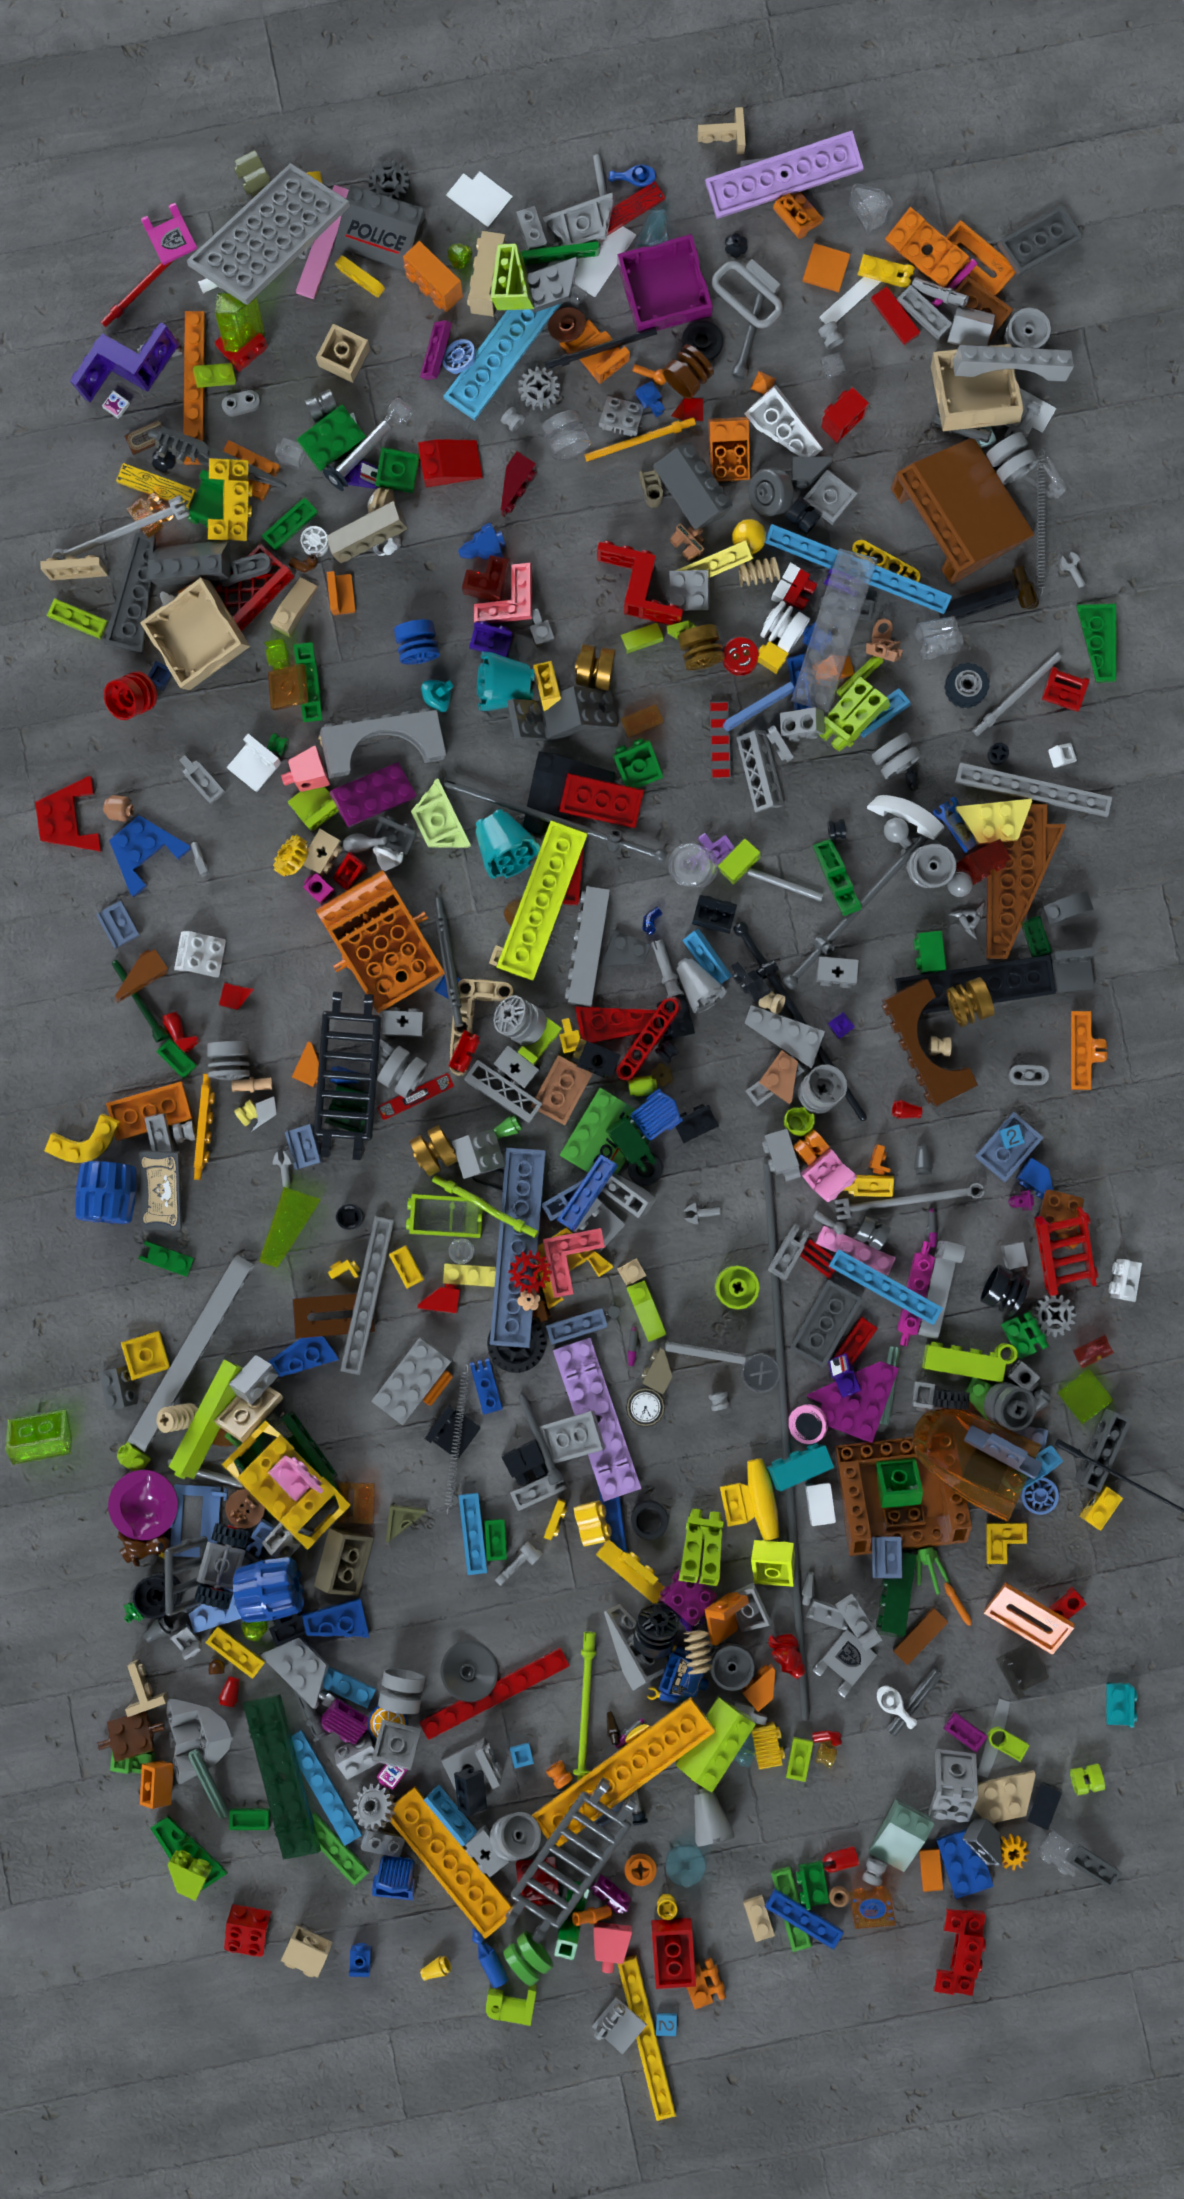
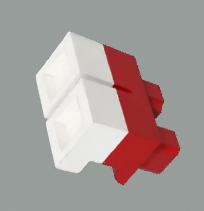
[771,562,817,610]

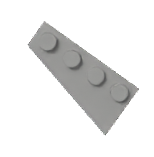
[745,1005,825,1068]

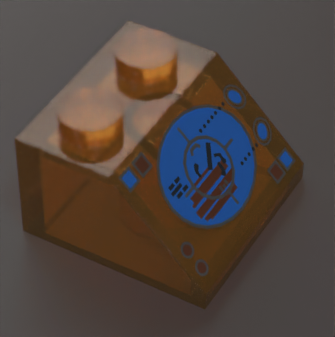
[848,1887,896,1929]

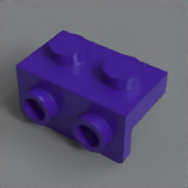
[469,621,513,657]

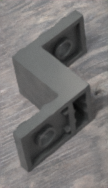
[507,686,618,742]

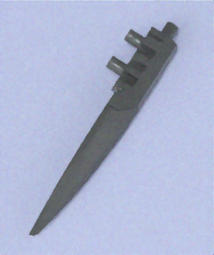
[148,426,287,488]

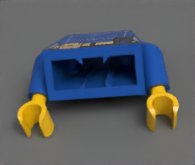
[647,1645,709,1704]

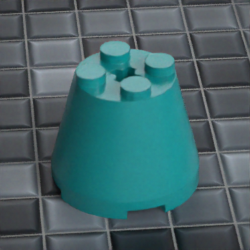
[477,651,534,711]
[475,809,540,879]

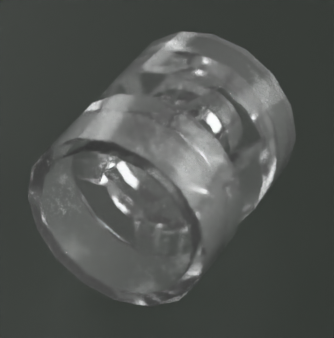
[448,1238,475,1264]

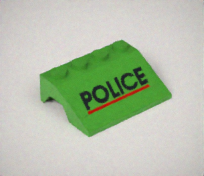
[560,1088,642,1174]

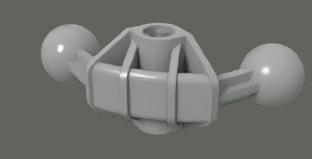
[884,818,973,897]

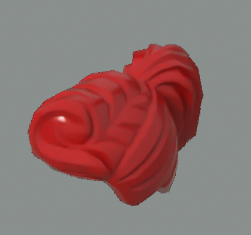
[768,1634,806,1679]

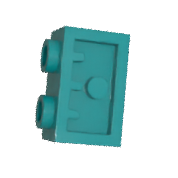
[1106,1683,1138,1728]

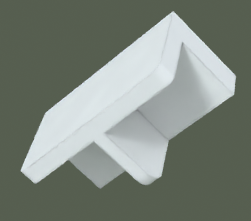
[805,1483,836,1526]

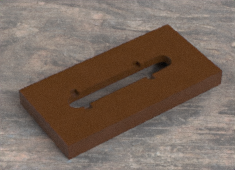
[292,1294,375,1338]

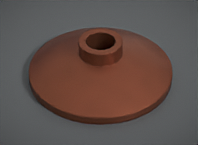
[548,307,586,342]

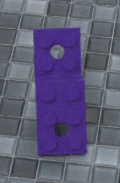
[70,322,179,402]

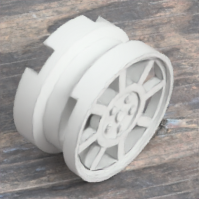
[301,526,329,557]

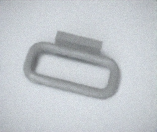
[711,259,783,328]

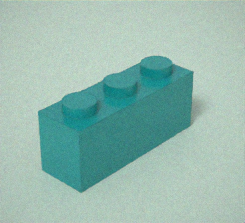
[767,1443,834,1491]

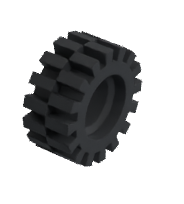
[933,1389,970,1409]

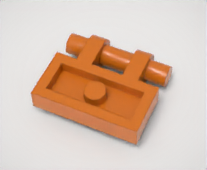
[686,1958,727,2010]

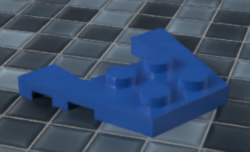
[109,815,192,897]

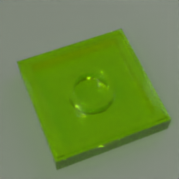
[1057,1368,1113,1425]

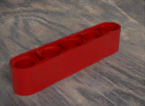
[617,997,681,1080]

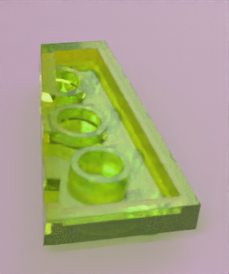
[259,1187,322,1268]

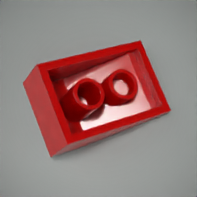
[418,439,482,488]
[651,1918,696,1989]

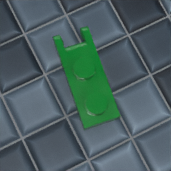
[138,1241,195,1277]

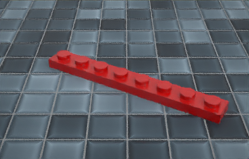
[419,1647,570,1740]

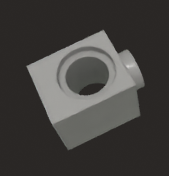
[1001,1242,1028,1272]
[1006,1361,1040,1391]

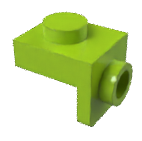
[116,1441,151,1471]

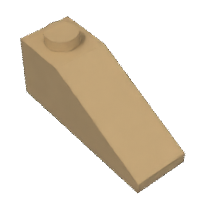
[270,577,318,638]

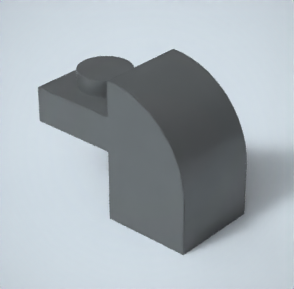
[1043,891,1094,925]

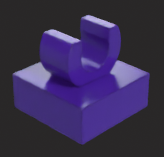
[827,1012,855,1039]

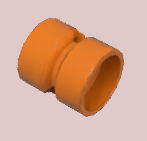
[793,1129,829,1166]

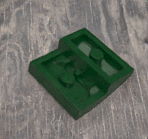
[324,1084,367,1132]

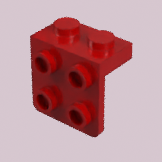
[215,319,268,372]
[224,1904,271,1957]

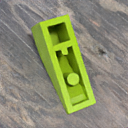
[626,1280,667,1342]

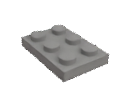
[539,1410,605,1464]

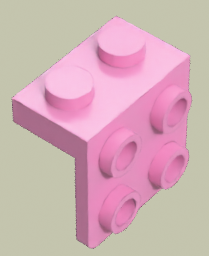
[800,1148,857,1202]

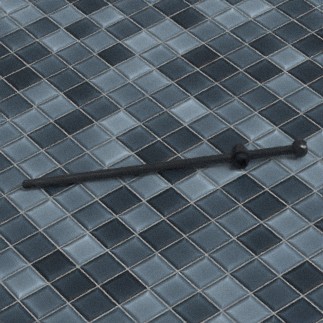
[733,922,867,1121]

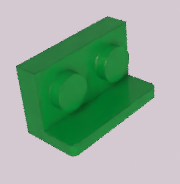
[796,1861,829,1910]

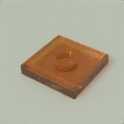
[268,664,308,711]

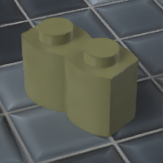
[234,150,271,198]

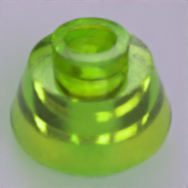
[448,243,472,269]
[241,1620,268,1641]

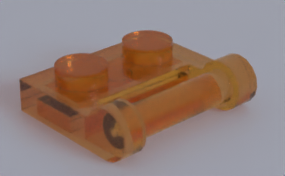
[338,1482,375,1524]

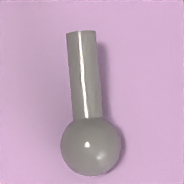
[813,1211,847,1235]

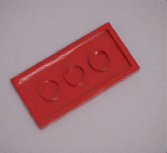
[559,773,644,828]

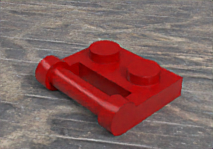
[1041,666,1090,712]

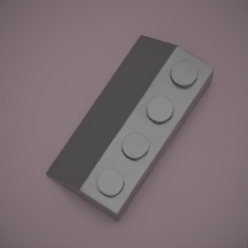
[653,442,733,530]
[148,540,231,586]

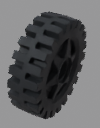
[487,1319,546,1373]

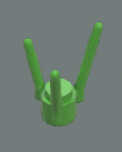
[916,1546,950,1595]

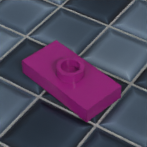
[943,1711,988,1753]

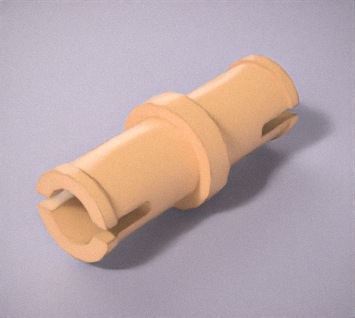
[232,1077,272,1093]

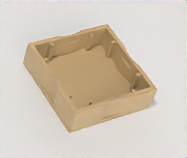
[931,344,1023,431]
[140,578,250,690]

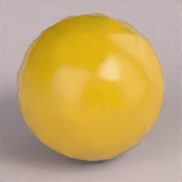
[732,519,766,554]

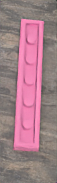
[296,185,349,300]

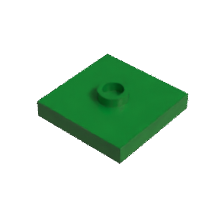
[375,447,420,493]

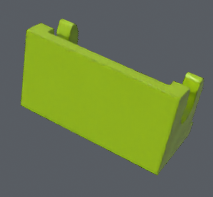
[718,839,761,885]

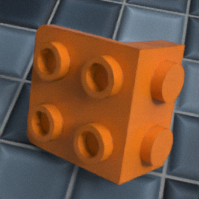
[705,1592,749,1646]

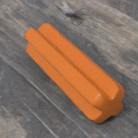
[423,1370,453,1406]

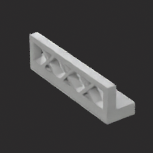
[737,730,784,812]
[464,1060,542,1124]

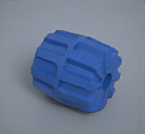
[75,1161,137,1224]
[233,1557,304,1623]

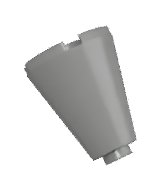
[676,958,727,1013]
[694,1788,735,1847]

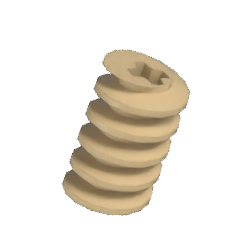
[739,557,780,587]
[156,1403,198,1433]
[683,1630,713,1674]

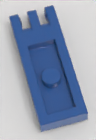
[470,1358,503,1415]

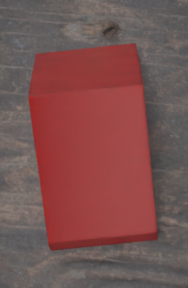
[333,852,367,891]

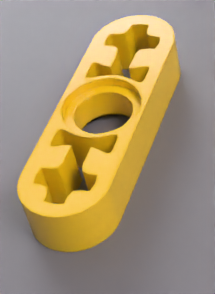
[335,255,385,298]

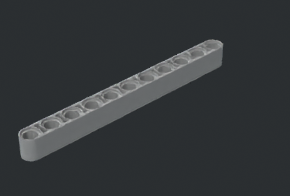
[128,1255,254,1452]

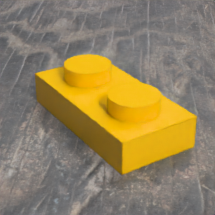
[544,1498,568,1540]

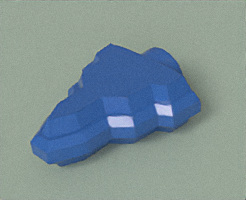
[458,522,506,561]

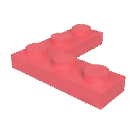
[474,563,532,624]
[543,1228,605,1298]

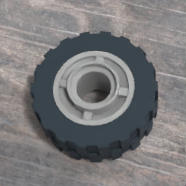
[944,663,990,709]

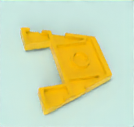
[537,1228,614,1309]

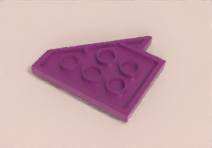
[807,1361,899,1443]

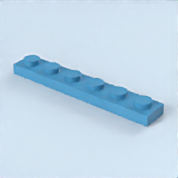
[829,1249,943,1325]
[284,1729,363,1846]

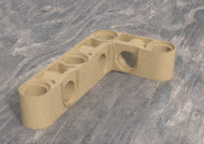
[450,979,514,1076]

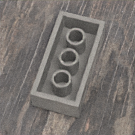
[371,1336,452,1425]

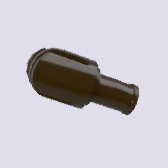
[1012,565,1039,609]

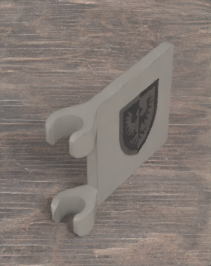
[813,1630,877,1697]

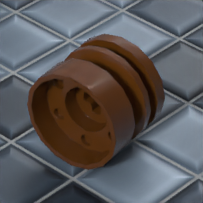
[662,344,714,399]

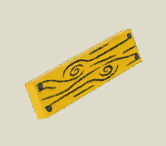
[116,463,196,509]

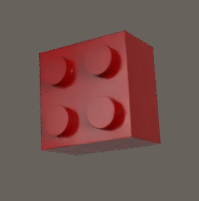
[821,387,869,443]

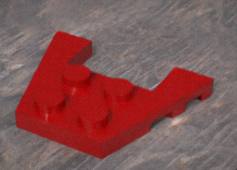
[35,776,102,852]

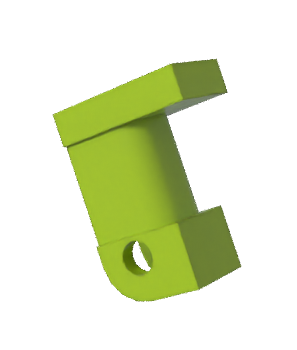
[518,1017,562,1066]
[486,1984,537,2026]

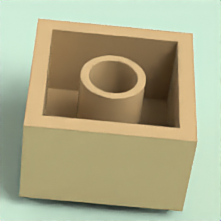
[316,324,370,383]
[281,1925,333,1978]

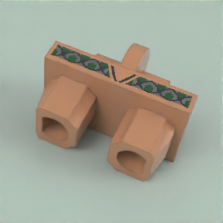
[670,524,704,561]

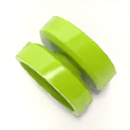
[714,1265,760,1310]

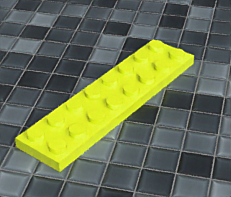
[496,821,588,981]

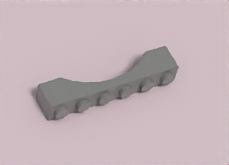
[953,345,1074,381]

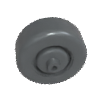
[748,468,793,517]

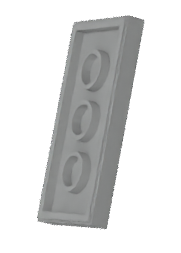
[664,1341,746,1364]

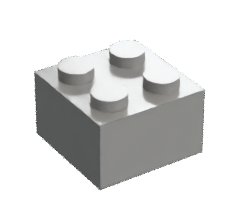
[452,1129,505,1179]

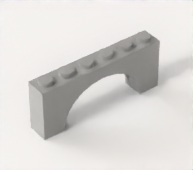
[320,708,446,778]

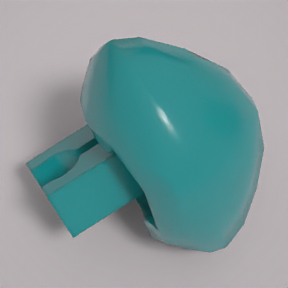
[421,680,454,712]

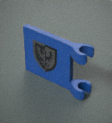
[933,797,977,853]

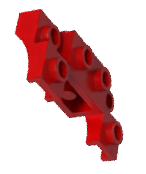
[933,1908,986,1996]

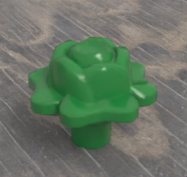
[123,1602,145,1623]

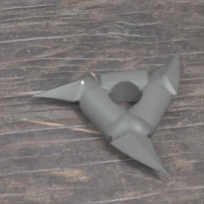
[948,903,984,940]

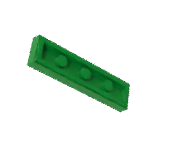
[522,241,599,265]

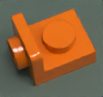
[868,1144,891,1175]

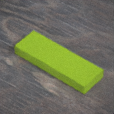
[47,598,109,640]

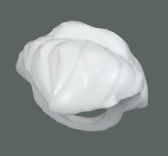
[373,535,401,556]
[373,846,403,871]

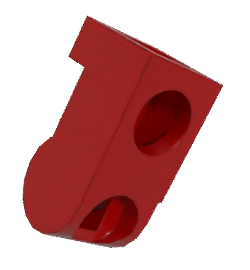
[1049,1586,1087,1619]

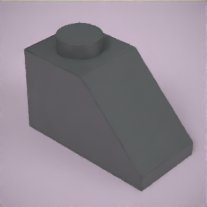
[791,457,832,488]
[962,1818,1002,1866]

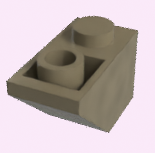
[641,1347,672,1394]

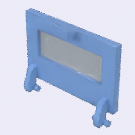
[170,1484,228,1557]

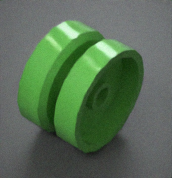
[503,1931,554,1986]

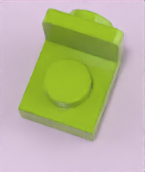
[667,620,697,639]

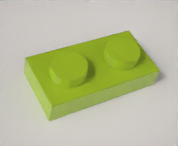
[193,363,236,388]
[785,1737,813,1782]

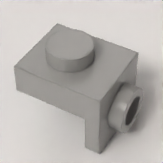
[911,1381,935,1412]
[170,1623,202,1660]

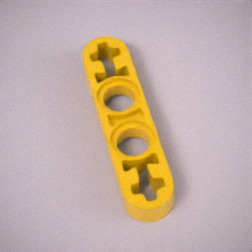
[851,540,920,582]

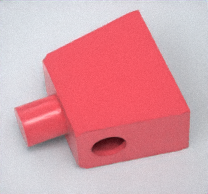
[281,746,330,792]
[594,1922,632,1973]

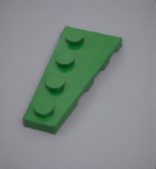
[1076,604,1116,683]
[150,1815,228,1890]

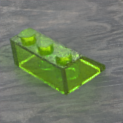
[215,293,266,352]
[5,1409,72,1465]

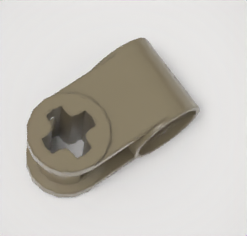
[638,469,663,508]

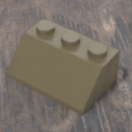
[314,1528,374,1596]

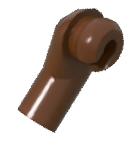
[289,555,318,573]

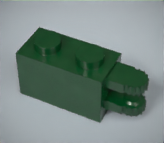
[606,1117,657,1172]

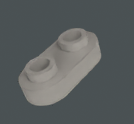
[222,390,261,417]
[766,725,794,762]
[1008,1065,1049,1086]

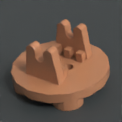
[225,1488,266,1529]

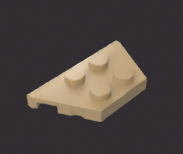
[974,1770,1036,1823]

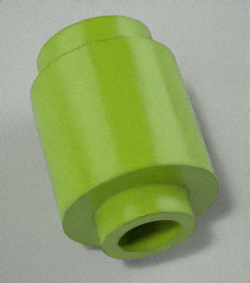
[628,1075,657,1097]

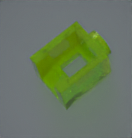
[264,638,289,671]

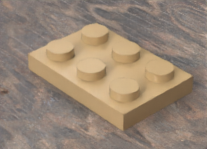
[40,555,108,581]
[214,1387,283,1442]

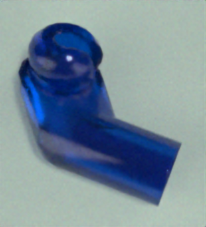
[642,907,663,935]

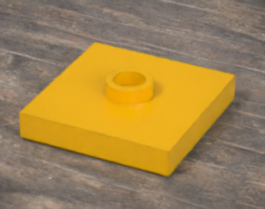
[120,1331,170,1380]

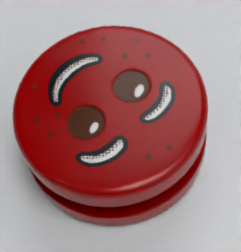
[722,637,759,676]

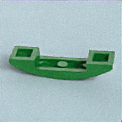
[293,642,323,723]

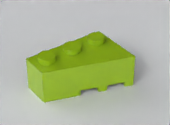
[491,244,534,310]

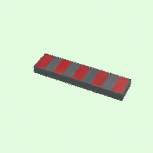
[709,701,731,780]

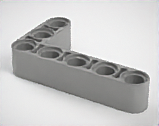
[917,1240,965,1339]

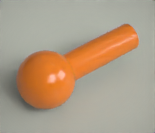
[632,364,667,385]

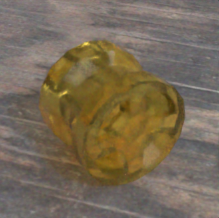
[815,1743,837,1769]

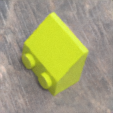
[751,1540,795,1587]

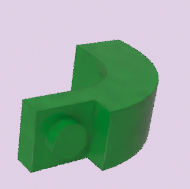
[554,1881,590,1960]

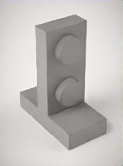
[835,1594,882,1651]

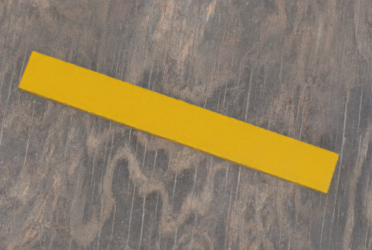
[617,1955,676,2121]

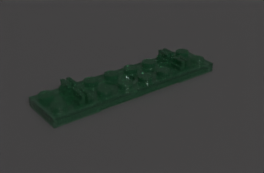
[243,1694,321,1860]

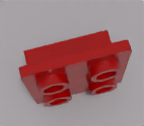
[516,1857,560,1908]

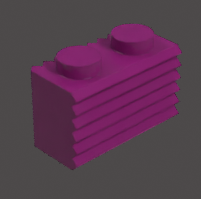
[321,1698,369,1745]

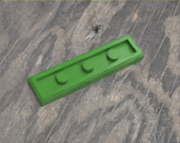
[300,1812,370,1886]
[771,1866,812,1952]

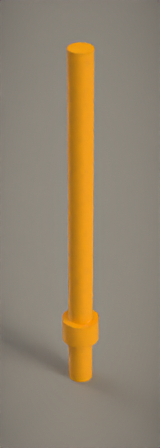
[584,417,696,462]

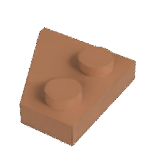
[758,1050,798,1104]

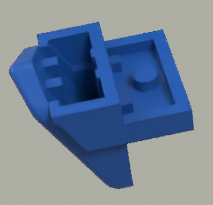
[630,1089,683,1141]
[372,1856,415,1900]

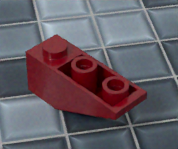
[501,451,537,517]

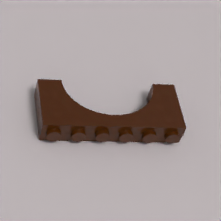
[881,979,978,1106]

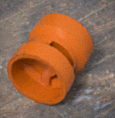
[546,1760,573,1789]

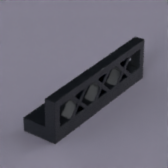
[938,581,1020,625]

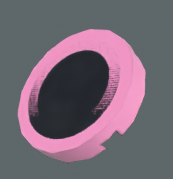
[788,1404,828,1444]

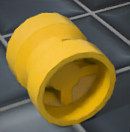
[657,1894,677,1920]

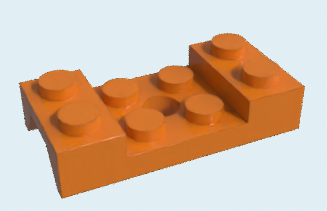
[885,207,970,288]

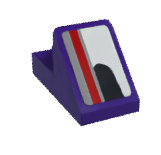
[344,461,379,489]
[828,1353,862,1398]

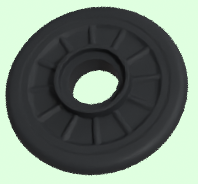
[681,321,723,361]

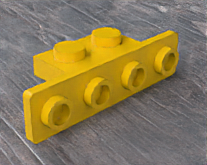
[596,1540,664,1603]

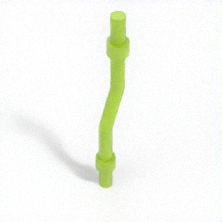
[432,1175,539,1238]

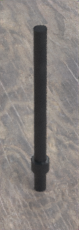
[545,327,657,369]

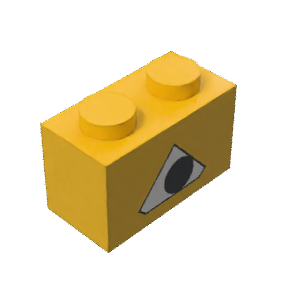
[1079,1485,1123,1531]

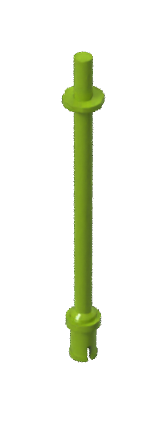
[573,1631,597,1781]

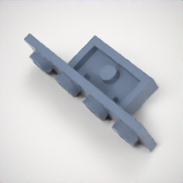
[964,1425,1042,1479]

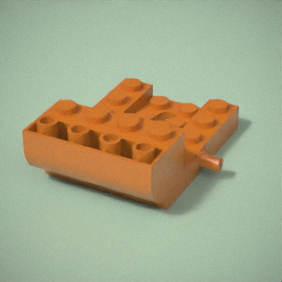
[315,870,445,1013]

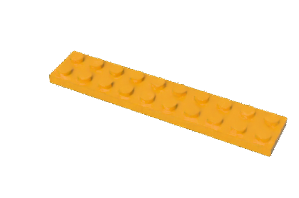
[532,1697,715,1847]

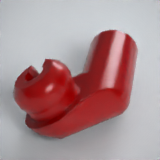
[812,1730,842,1746]

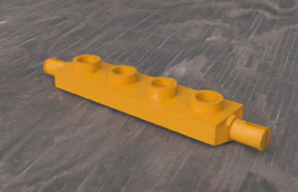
[193,1074,215,1180]

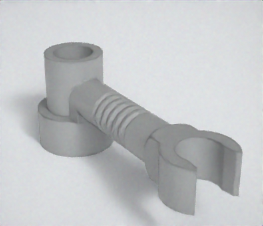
[495,1541,543,1586]

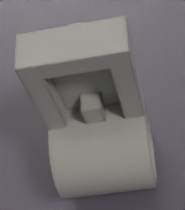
[361,1828,405,1857]

